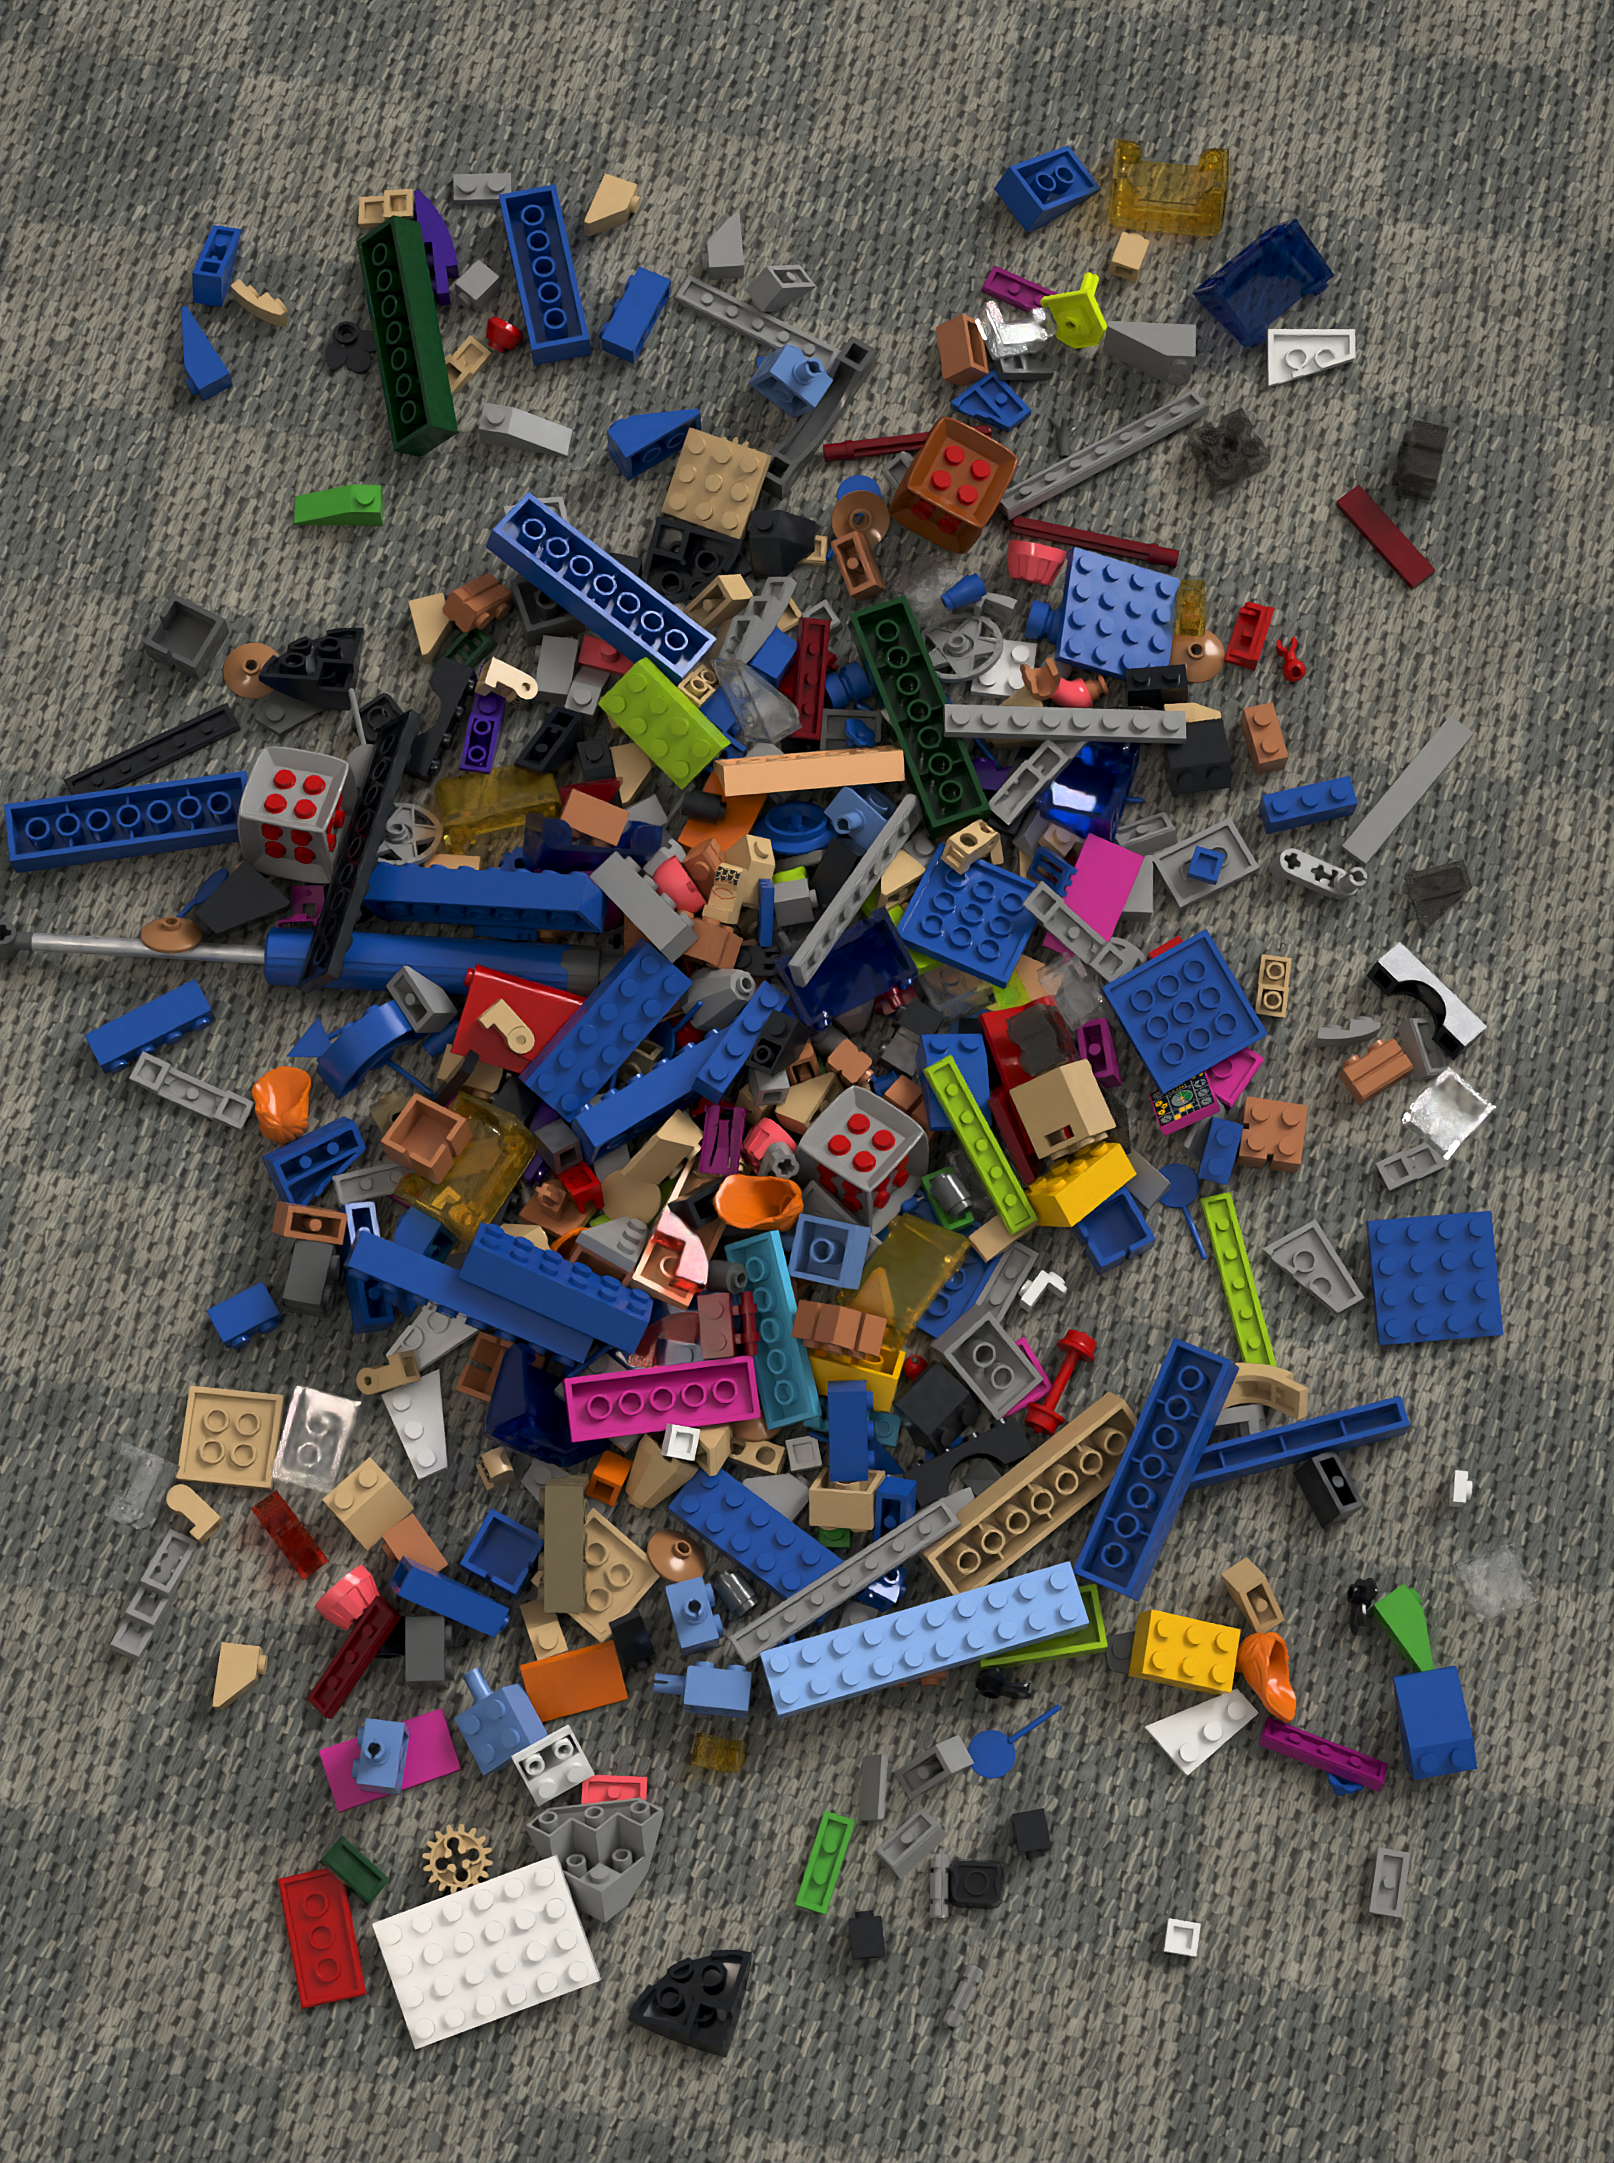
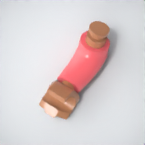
[1020,657,1109,708]

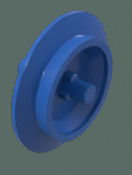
[753,801,840,856]

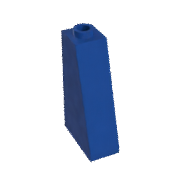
[388,1555,510,1638]

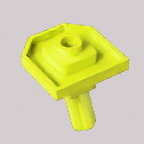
[1040,272,1107,349]

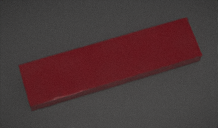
[1336,485,1435,590]
[789,617,831,741]
[307,1596,402,1719]

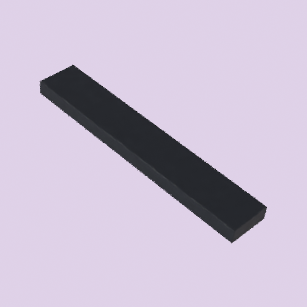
[64,703,241,795]

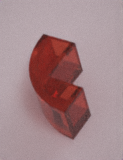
[649,1208,708,1296]
[627,1312,700,1368]
[251,1490,329,1580]

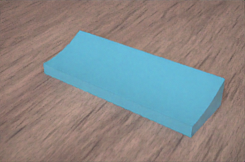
[724,1230,823,1430]

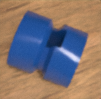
[1024,600,1061,646]
[824,661,872,709]

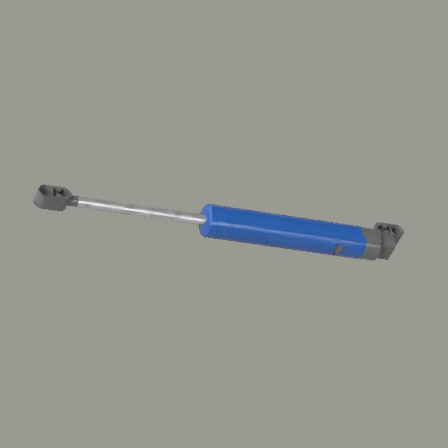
[0,920,662,998]

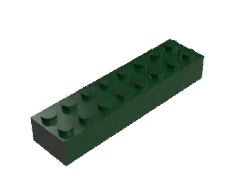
[356,215,459,457]
[848,595,990,840]

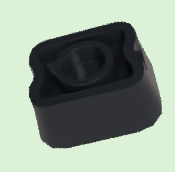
[351,693,404,745]
[948,1859,1004,1909]

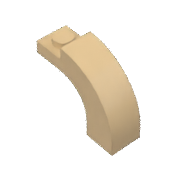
[1222,1363,1309,1420]

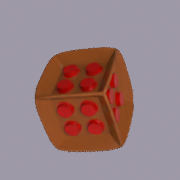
[888,417,1019,554]

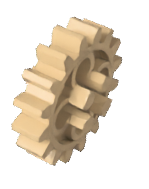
[422,1824,494,1894]

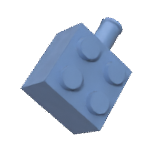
[748,344,833,418]
[824,783,898,851]
[779,1213,871,1290]
[665,1576,724,1657]
[653,1661,752,1719]
[454,1667,548,1775]
[352,1718,410,1796]

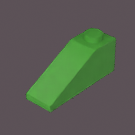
[294,485,384,526]
[1370,1583,1434,1672]

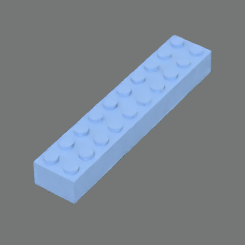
[760,1561,1089,1720]

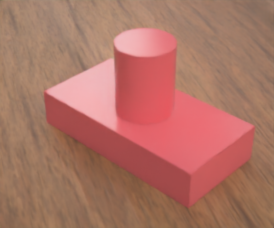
[577,635,634,676]

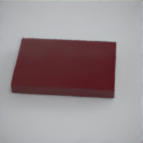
[988,1082,1044,1184]

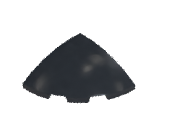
[641,516,743,605]
[258,628,364,711]
[628,1950,753,2058]

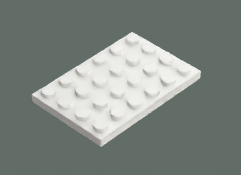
[372,1855,601,2050]

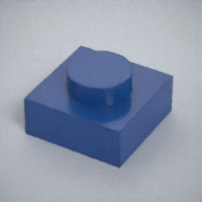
[1187,846,1225,885]

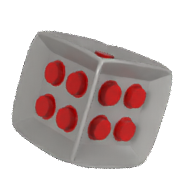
[237,746,358,884]
[795,1085,929,1235]

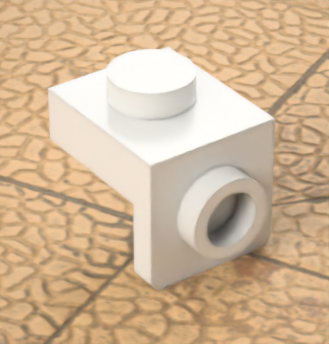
[1018,1270,1067,1313]

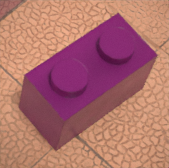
[1076,1017,1122,1090]

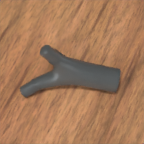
[1049,416,1077,458]

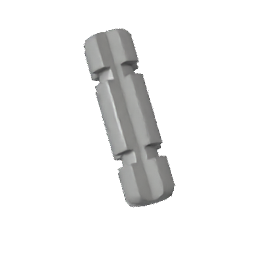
[929,1854,950,1919]
[943,1964,983,2028]

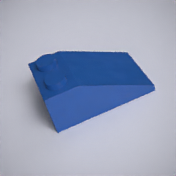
[994,145,1101,233]
[607,408,701,481]
[915,1033,992,1131]
[387,1206,459,1318]
[1392,1666,1477,1780]

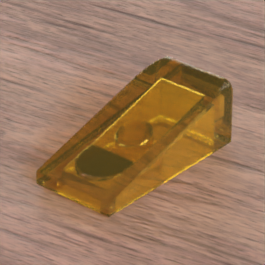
[1175,579,1206,636]

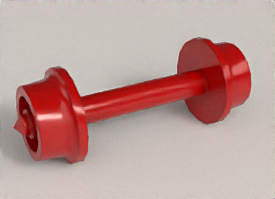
[1024,1329,1097,1436]

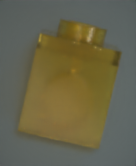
[690,1733,745,1774]

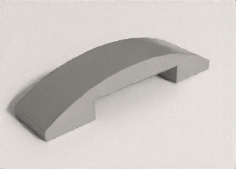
[1021,881,1132,983]
[129,1052,255,1131]

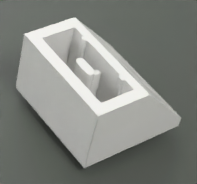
[511,1724,595,1806]

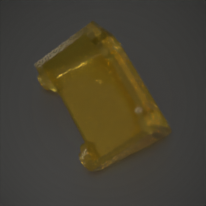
[1108,139,1229,236]
[433,764,563,855]
[393,1090,537,1242]
[836,1212,973,1355]

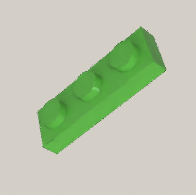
[795,1811,856,1916]

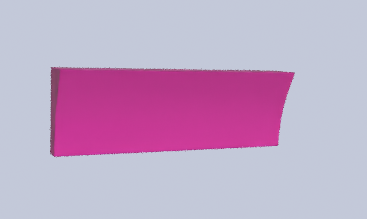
[561,1355,761,1443]

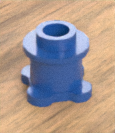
[869,1069,901,1098]

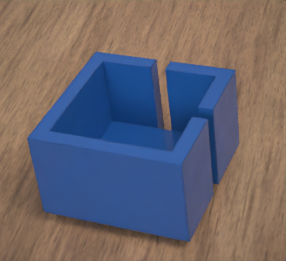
[1071,1186,1156,1276]
[460,1508,544,1600]

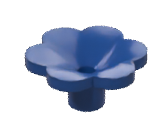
[844,718,876,748]
[1325,1771,1364,1796]

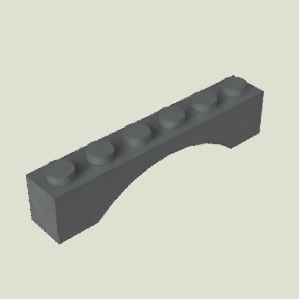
[761,336,876,501]

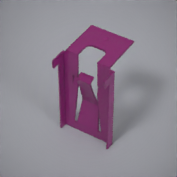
[277,885,325,928]
[698,1105,752,1175]

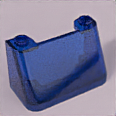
[1192,218,1335,348]
[1035,741,1141,843]
[522,812,663,875]
[773,905,919,1032]
[484,1343,610,1467]

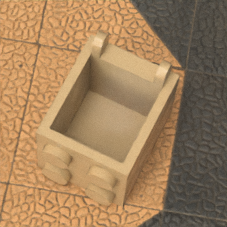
[1009,1059,1116,1161]

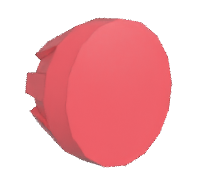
[1006,540,1066,586]
[740,1117,797,1176]
[314,1565,380,1631]

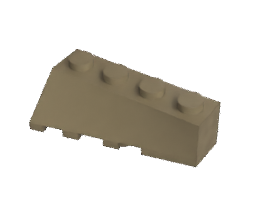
[538,1474,590,1613]

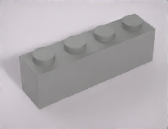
[589,851,699,963]

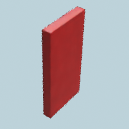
[278,1868,367,2009]

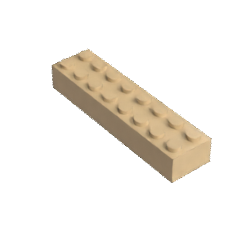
[918,1392,1138,1597]

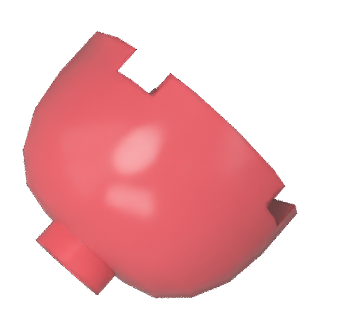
[652,855,707,914]

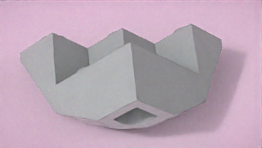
[526,1798,664,1923]

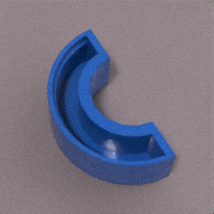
[316,999,429,1100]

